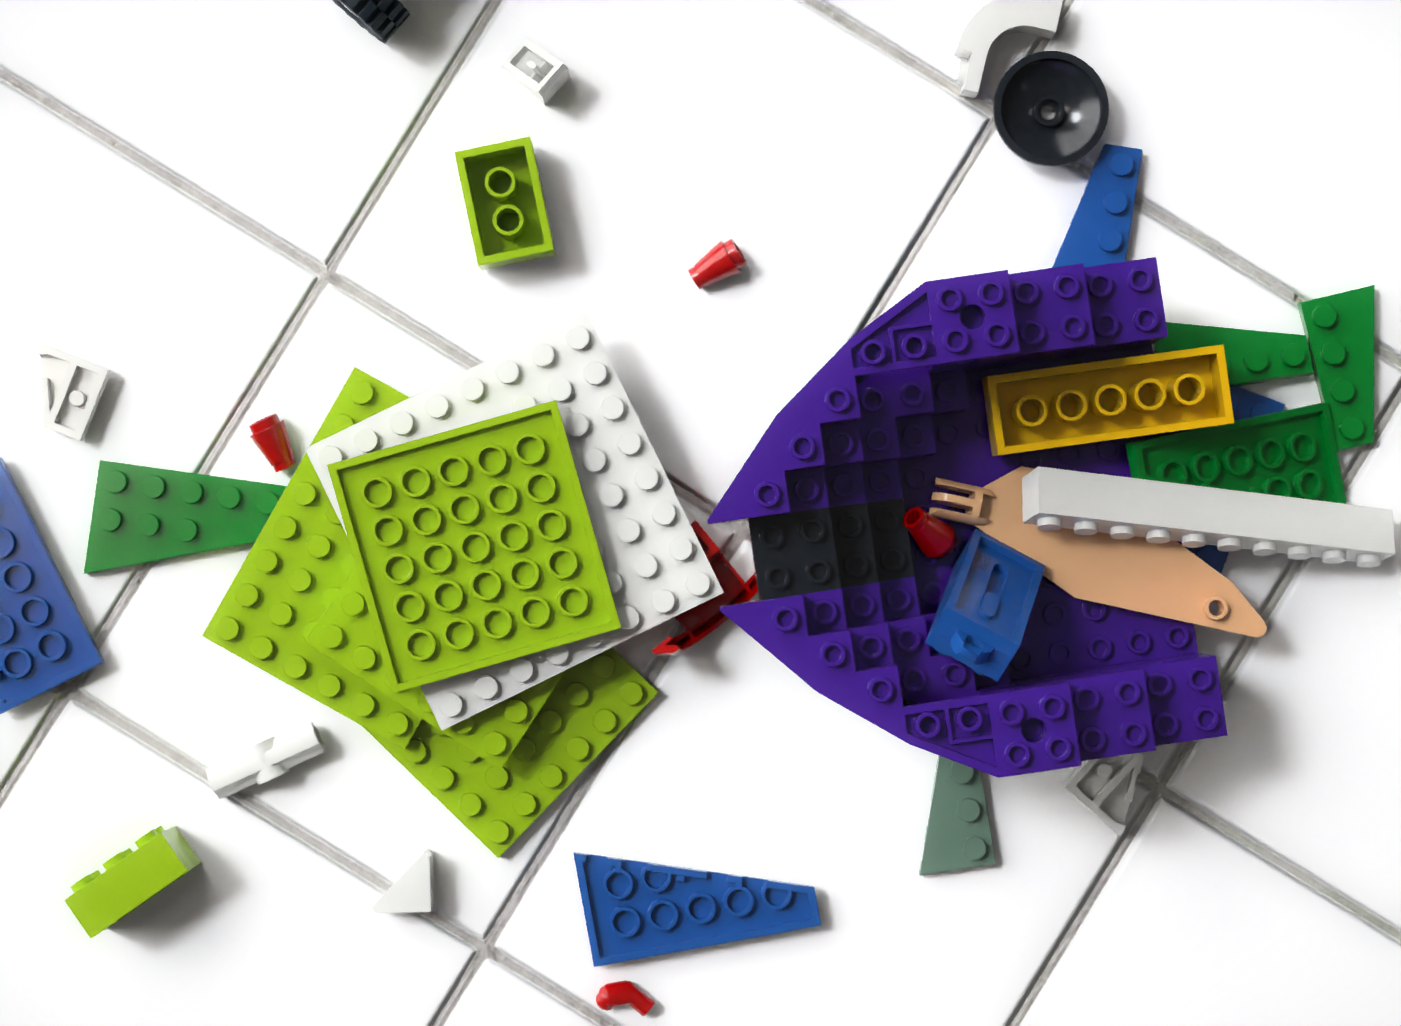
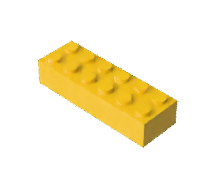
[982,344,1234,456]

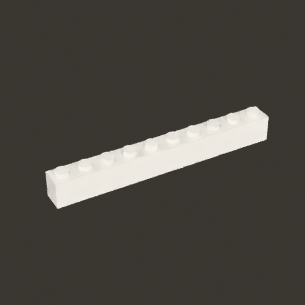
[1022,466,1395,568]

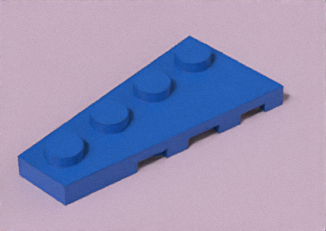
[1052,144,1142,268]

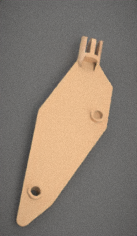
[929,466,1267,638]

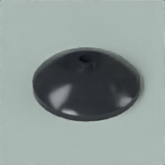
[993,51,1109,167]

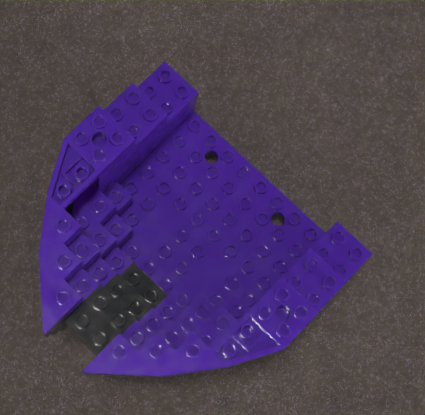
[707,257,1228,778]

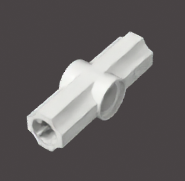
[206,722,326,800]

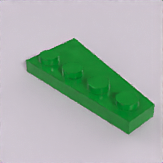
[1297,285,1375,451]
[1152,322,1314,387]

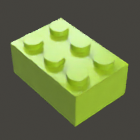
[454,136,556,271]
[64,825,201,939]

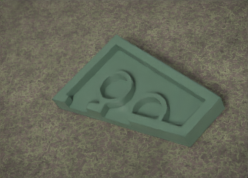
[919,755,996,876]

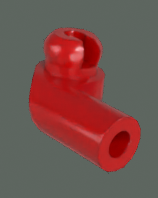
[596,980,655,1017]

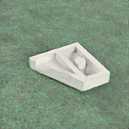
[38,343,111,441]
[1063,752,1145,836]

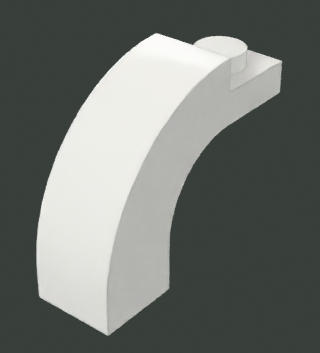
[954,0,1063,99]

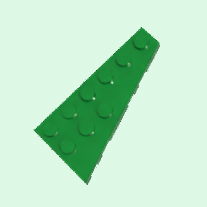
[1125,402,1347,504]
[84,460,287,574]

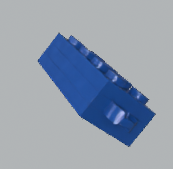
[925,529,1045,682]

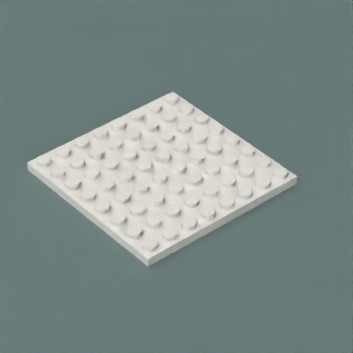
[305,312,724,730]

